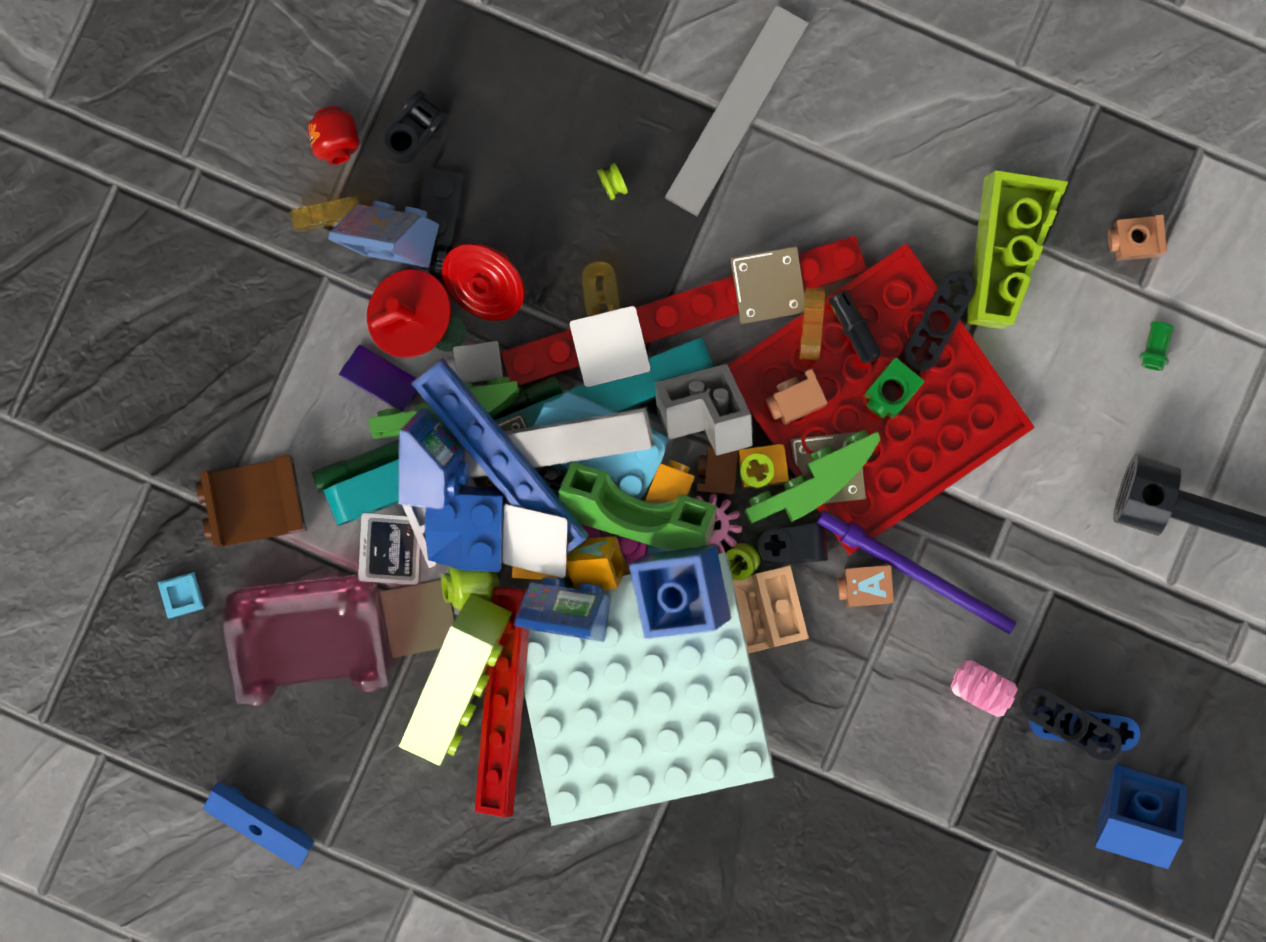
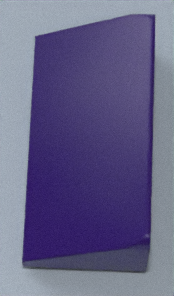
[338,344,418,413]

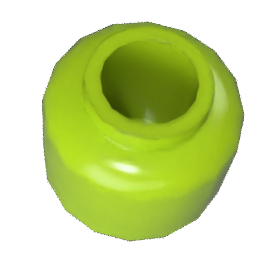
[441,566,499,611]

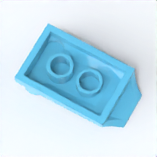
[533,390,668,500]

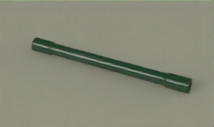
[311,375,563,493]

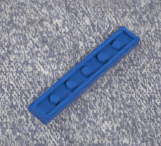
[412,358,589,554]

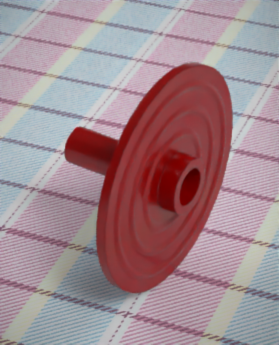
[442,243,525,321]
[367,269,451,358]

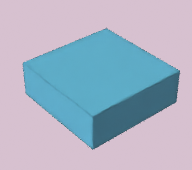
[158,572,206,619]

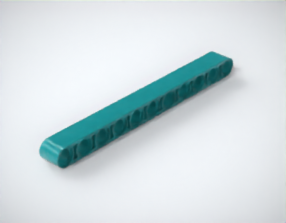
[323,338,715,526]

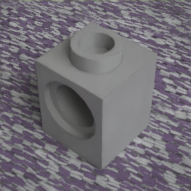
[447,341,504,386]

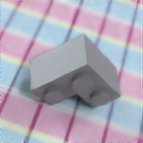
[655,364,752,456]

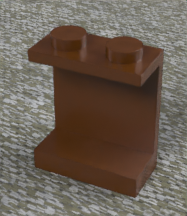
[196,455,307,548]

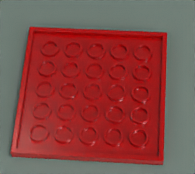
[727,243,1035,556]

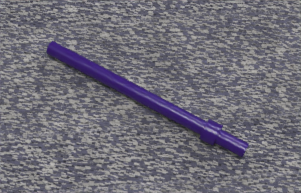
[816,509,1016,634]

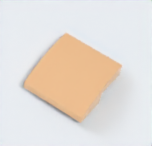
[733,566,809,653]

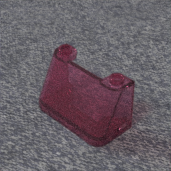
[222,575,388,706]

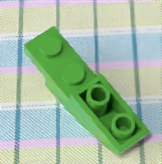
[368,377,520,439]
[744,429,881,525]

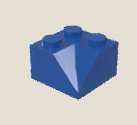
[425,486,506,572]
[629,545,731,639]

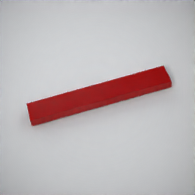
[474,586,529,817]

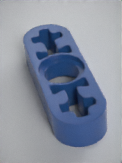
[1029,705,1140,751]

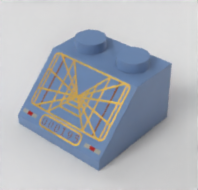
[328,201,439,268]

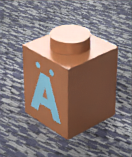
[837,565,894,607]

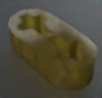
[290,197,360,232]
[582,261,621,317]
[799,287,825,360]

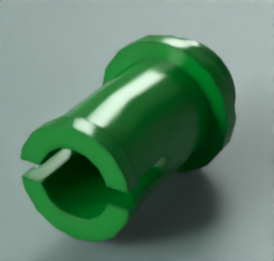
[1139,321,1174,371]

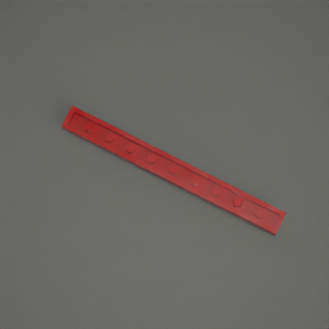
[500,236,867,387]

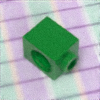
[864,357,925,419]

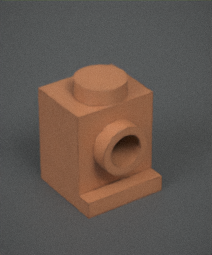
[1108,214,1167,261]
[766,369,828,425]

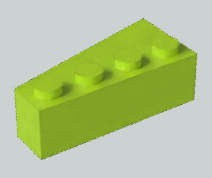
[966,170,1068,329]

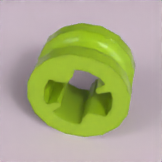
[597,162,628,200]
[740,453,775,488]
[726,543,760,581]

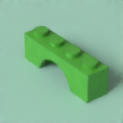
[559,462,717,551]

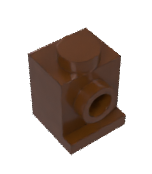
[696,441,739,496]

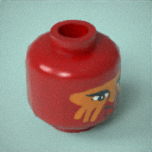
[307,106,360,165]

